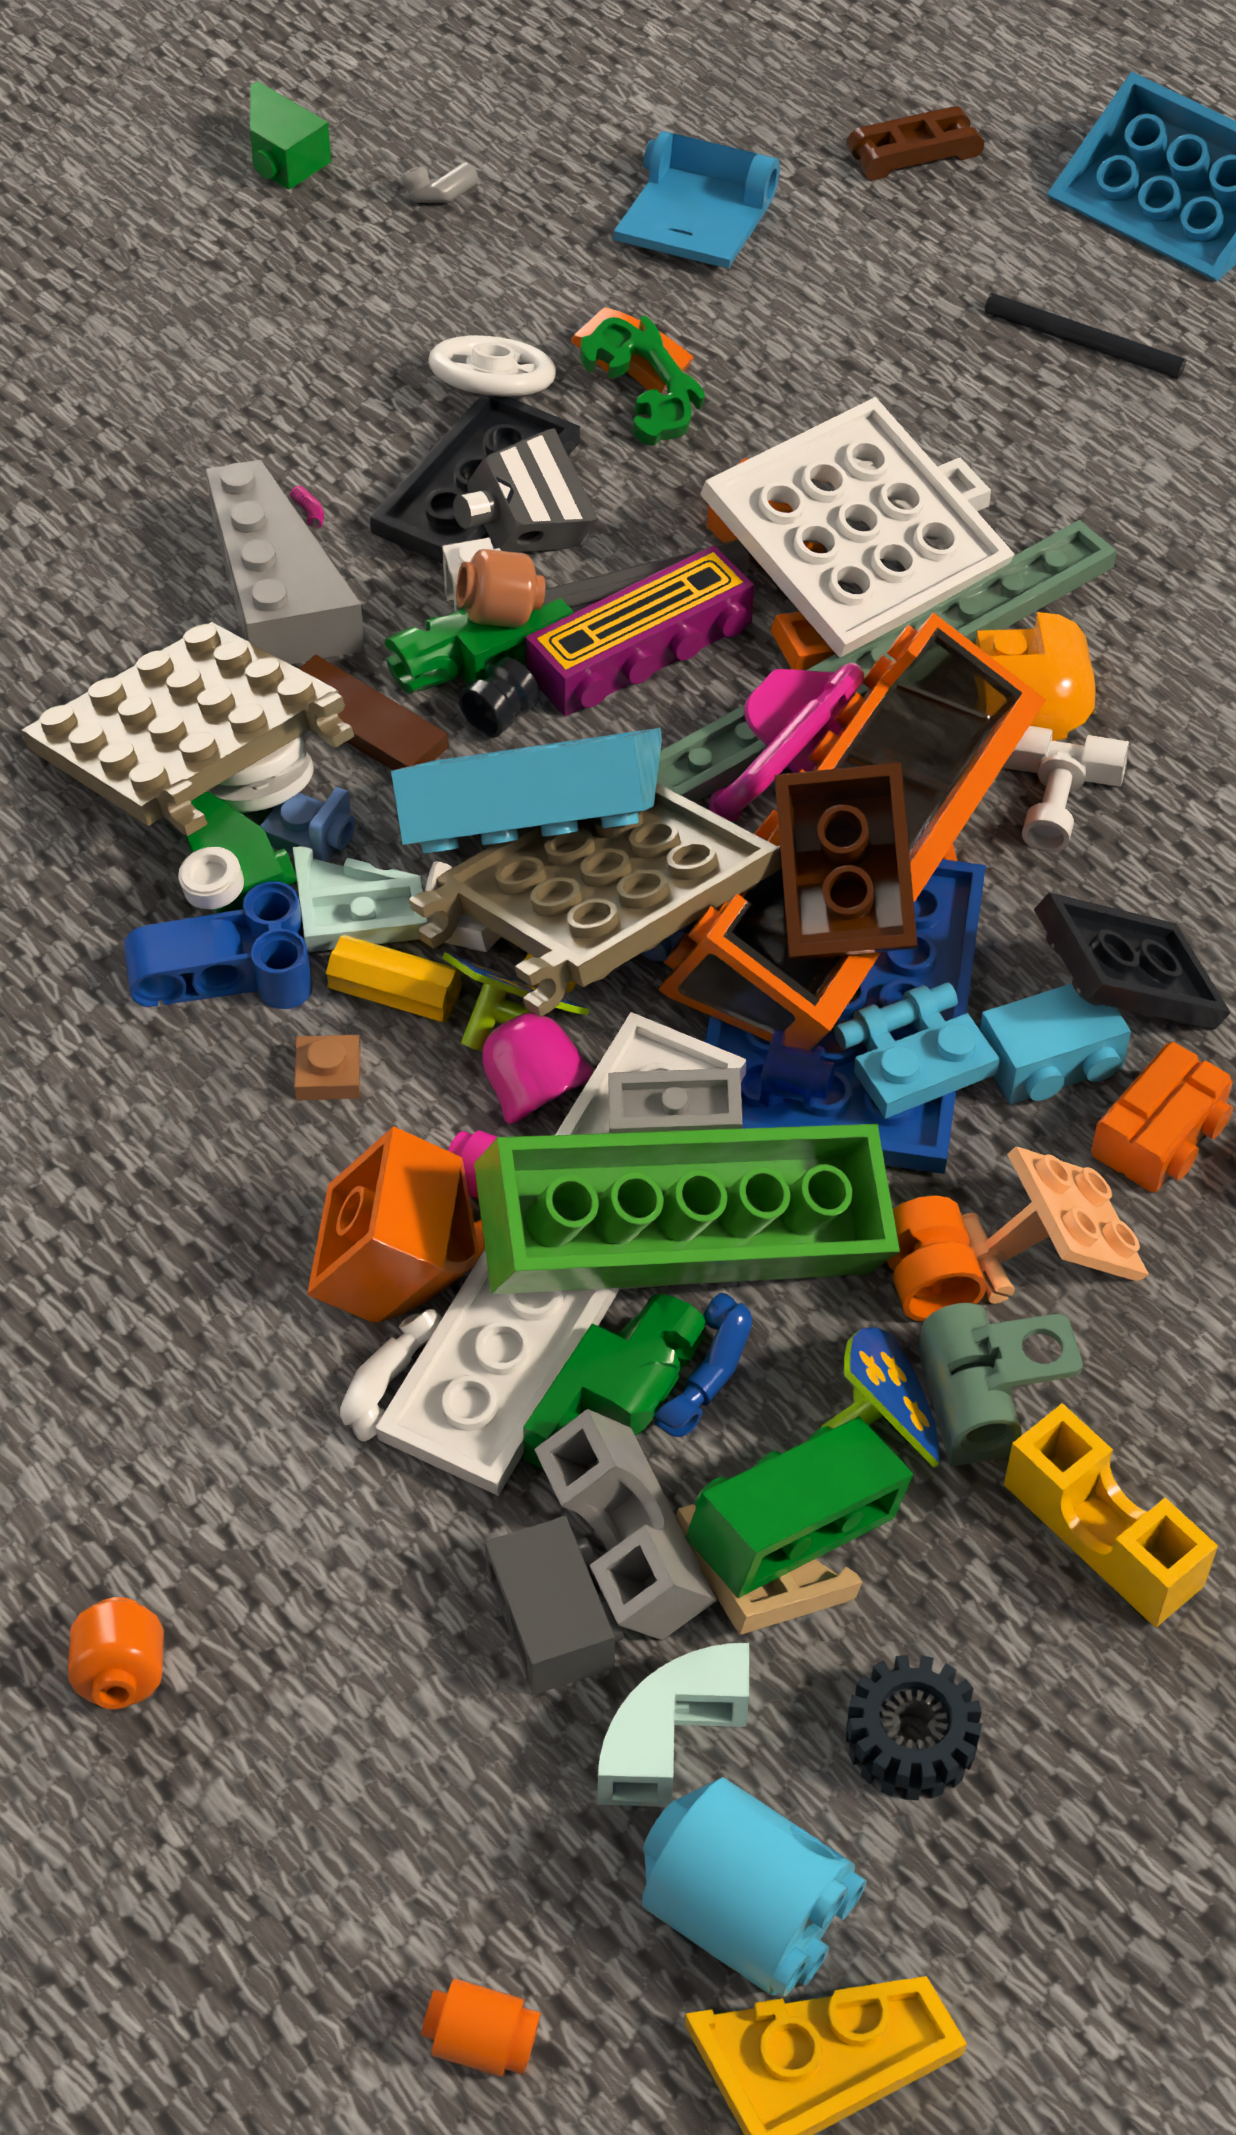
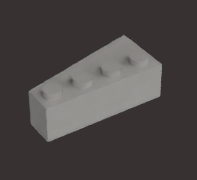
[206,460,365,664]

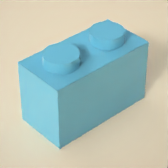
[980,983,1131,1105]

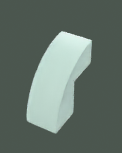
[598,1643,749,1807]

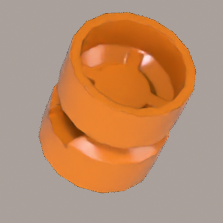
[887,1195,987,1322]

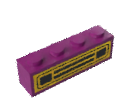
[526,545,754,716]

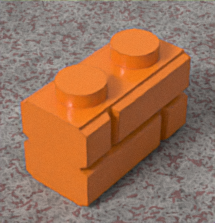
[1091,1041,1233,1193]

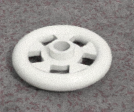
[429,335,556,397]

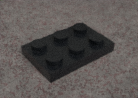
[1034,892,1231,1029]

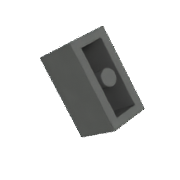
[485,1516,623,1695]

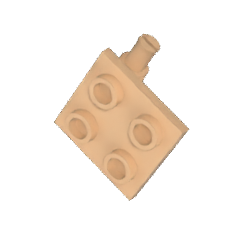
[962,1146,1149,1304]

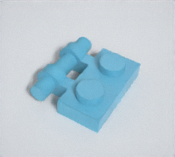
[834,982,1000,1119]

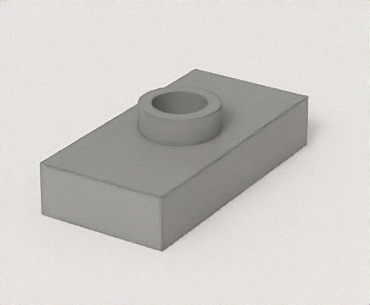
[608,1068,743,1133]

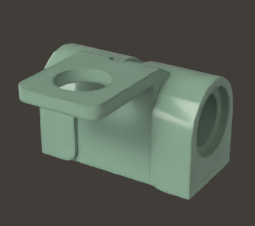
[917,1303,1083,1467]

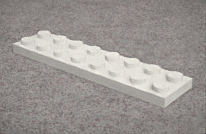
[375,1012,746,1496]

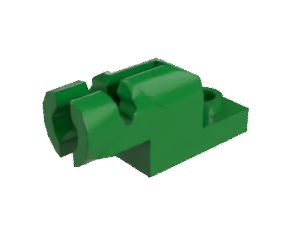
[385,598,573,694]
[523,1294,706,1470]

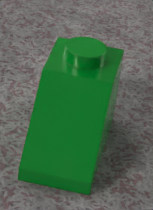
[250,81,331,190]

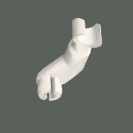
[340,1309,442,1442]

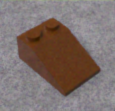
[775,762,918,961]

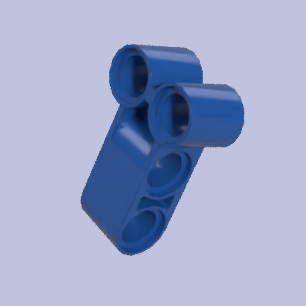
[124,881,313,1009]

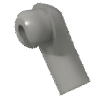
[402,162,478,203]

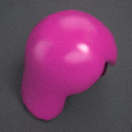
[482,1013,595,1124]

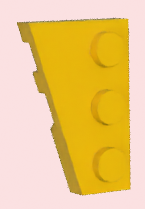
[684,1976,967,2135]

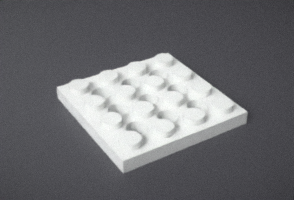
[700,397,1015,658]

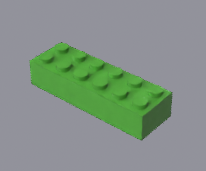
[474,1124,900,1295]

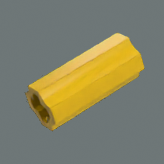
[326,935,462,1022]

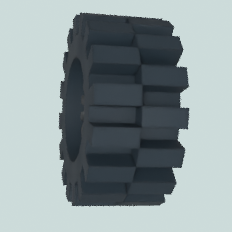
[846,1655,982,1800]

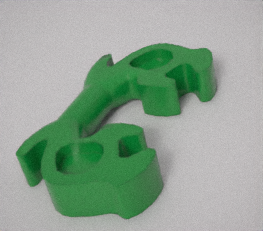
[579,316,705,446]

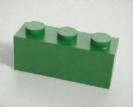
[685,1416,914,1598]

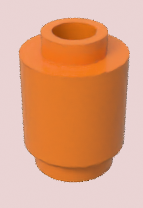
[421,1978,541,2078]

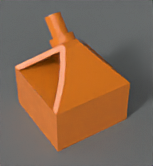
[307,1126,485,1323]

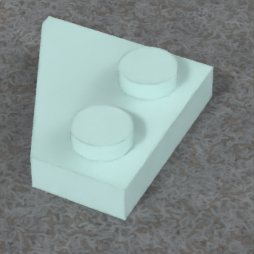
[293,846,428,952]

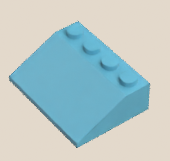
[391,728,662,853]

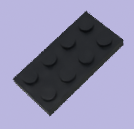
[370,395,580,564]

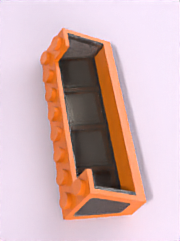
[658,612,1046,1056]

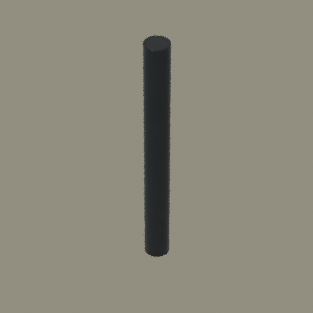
[984,293,1186,379]

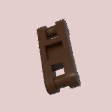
[846,106,985,181]

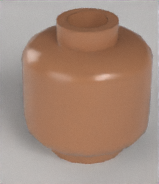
[456,549,545,628]

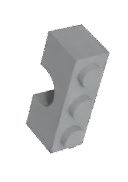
[534,1409,717,1640]

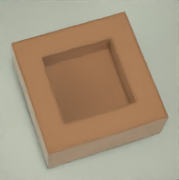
[295,1035,361,1100]

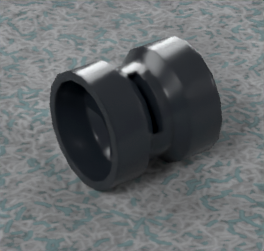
[459,657,540,738]

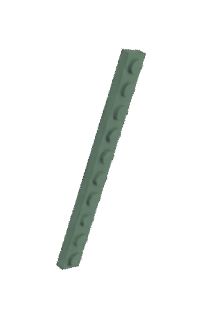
[657,519,1117,803]

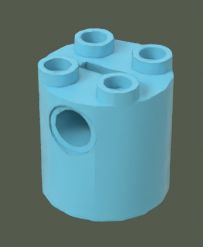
[642,1777,867,1996]

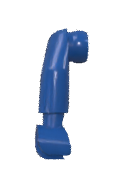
[654,1293,753,1437]

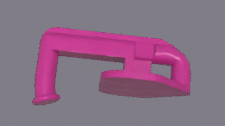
[709,662,864,822]

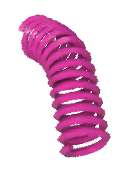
[290,486,324,528]

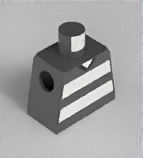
[453,428,598,552]

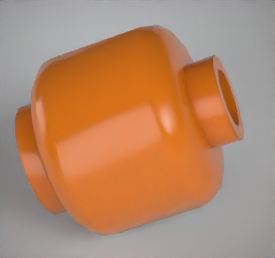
[68,1597,164,1709]

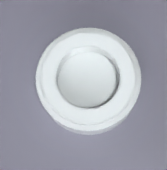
[178,847,244,909]

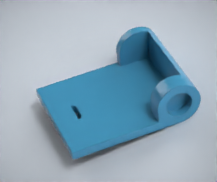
[613,131,780,269]

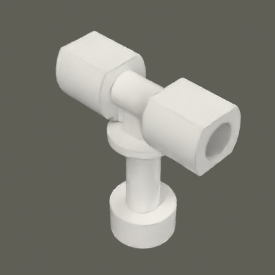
[1004,726,1129,852]

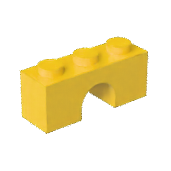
[1004,1403,1218,1628]

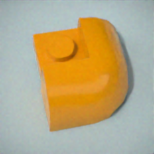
[975,612,1096,741]

